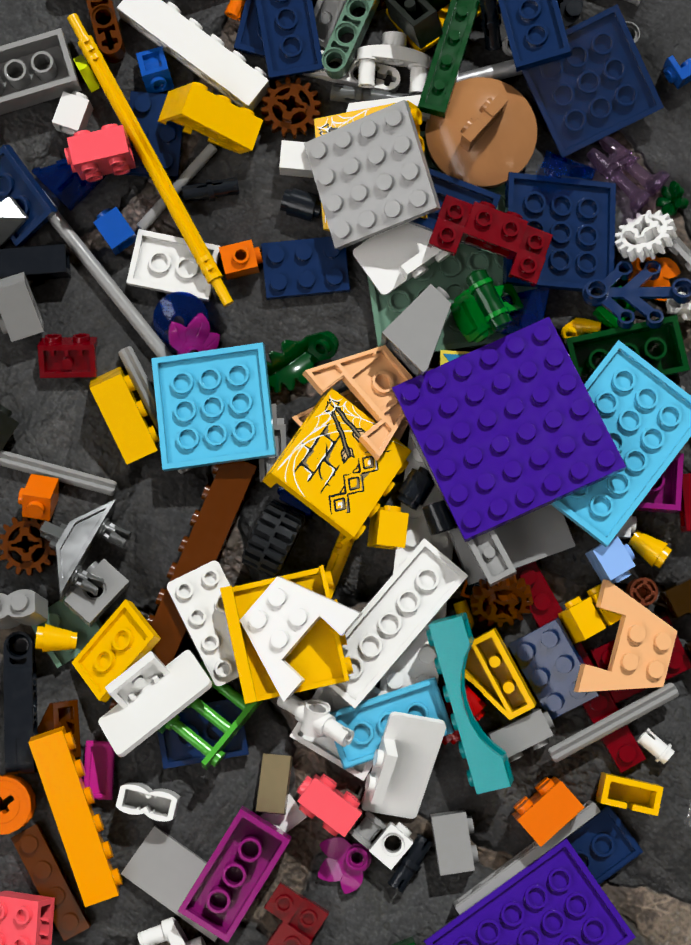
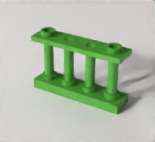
[157,661,264,770]

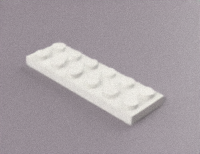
[329,538,468,709]

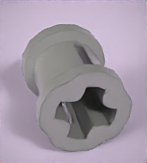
[349,811,387,849]

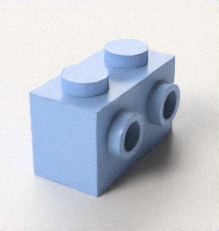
[585,536,636,584]

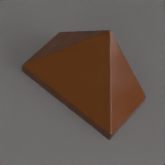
[37,699,81,758]

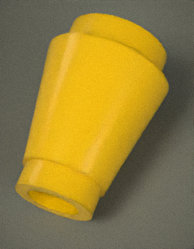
[628,530,672,569]
[35,624,78,652]

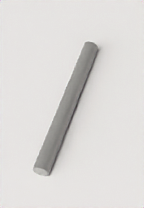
[136,143,218,230]

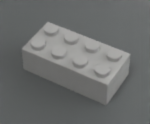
[0,28,82,115]

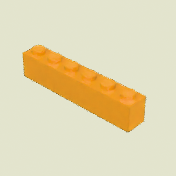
[28,726,123,907]

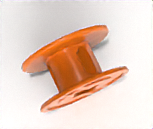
[0,775,36,835]

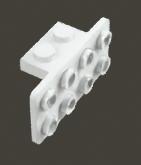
[353,222,461,295]
[167,561,239,686]
[98,650,212,757]
[361,711,446,819]

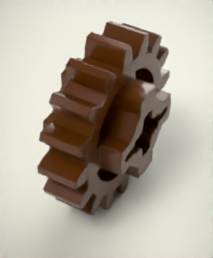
[261,77,321,139]
[0,517,56,576]
[470,574,533,627]

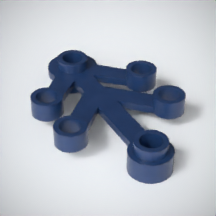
[582,260,691,329]

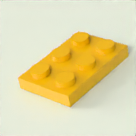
[71,599,161,703]

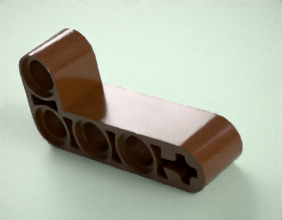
[86,0,126,63]

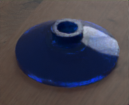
[153,291,209,345]

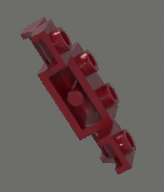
[427,194,553,287]
[264,881,329,945]

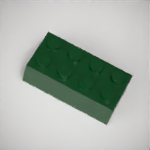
[563,315,690,383]

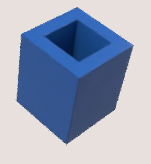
[93,207,137,256]

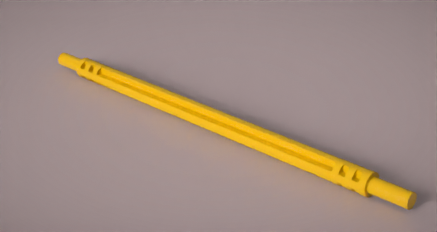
[67,13,234,307]

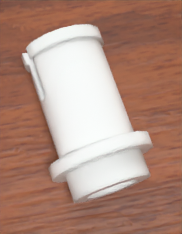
[636,728,675,764]

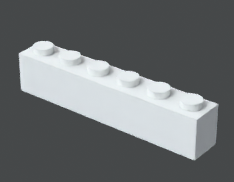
[117,0,270,111]

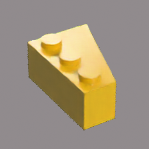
[158,82,263,154]
[90,366,159,465]
[465,627,536,720]

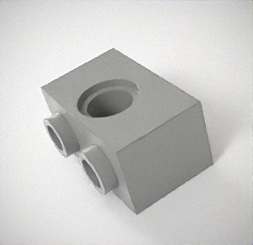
[64,559,129,627]

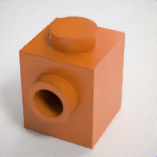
[219,239,263,280]
[18,474,59,521]

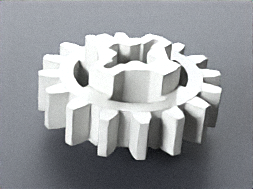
[615,210,677,262]

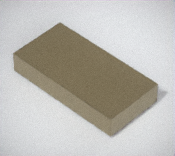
[256,753,293,815]

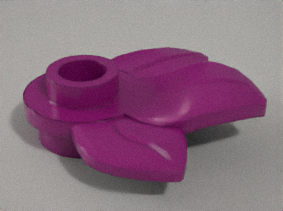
[168,313,220,355]
[318,837,372,894]

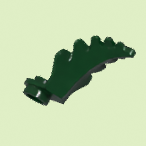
[266,331,339,393]

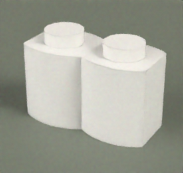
[116,782,181,822]

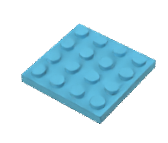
[151,342,277,471]

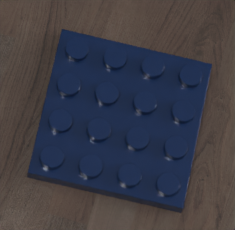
[521,4,664,158]
[503,172,616,292]

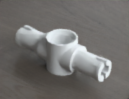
[277,694,355,747]

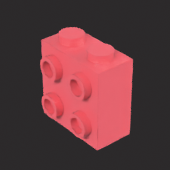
[64,124,136,182]
[296,773,362,837]
[0,891,55,945]

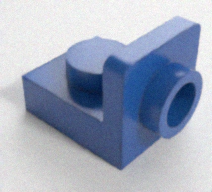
[136,46,174,93]
[663,55,691,90]

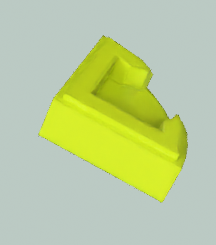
[73,55,100,93]

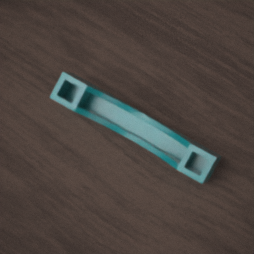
[426,612,514,794]

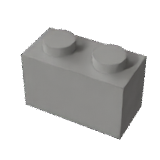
[0,272,44,342]
[430,809,479,876]

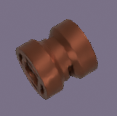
[625,577,658,606]

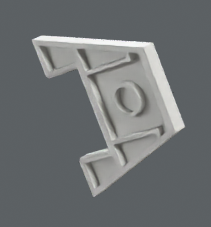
[240,576,363,702]

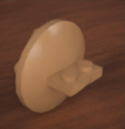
[425,77,537,189]

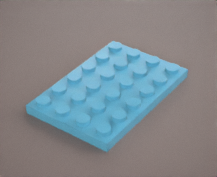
[551,340,691,547]

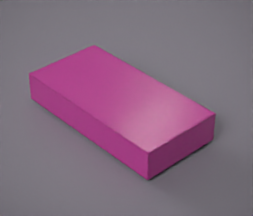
[84,740,115,800]

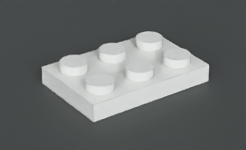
[126,229,221,302]

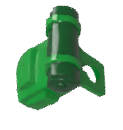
[450,269,523,343]

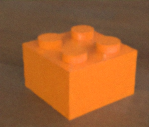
[511,776,585,847]

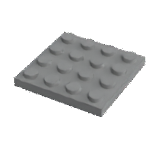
[304,100,441,250]

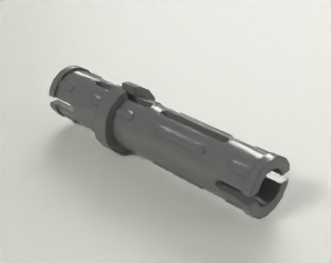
[330,83,415,103]

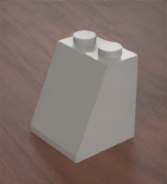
[381,284,451,376]

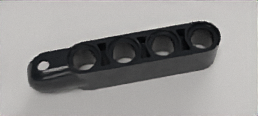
[3,631,38,775]

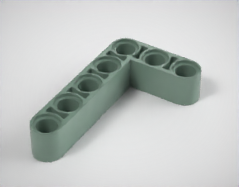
[321,0,381,79]

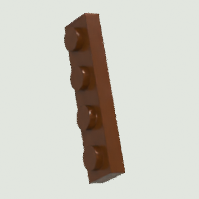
[11,823,91,941]

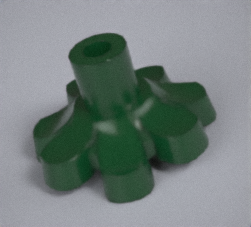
[656,181,689,217]

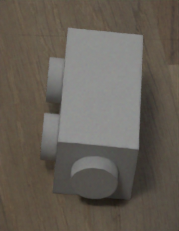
[487,708,555,763]

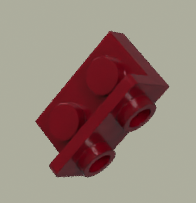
[37,333,98,378]

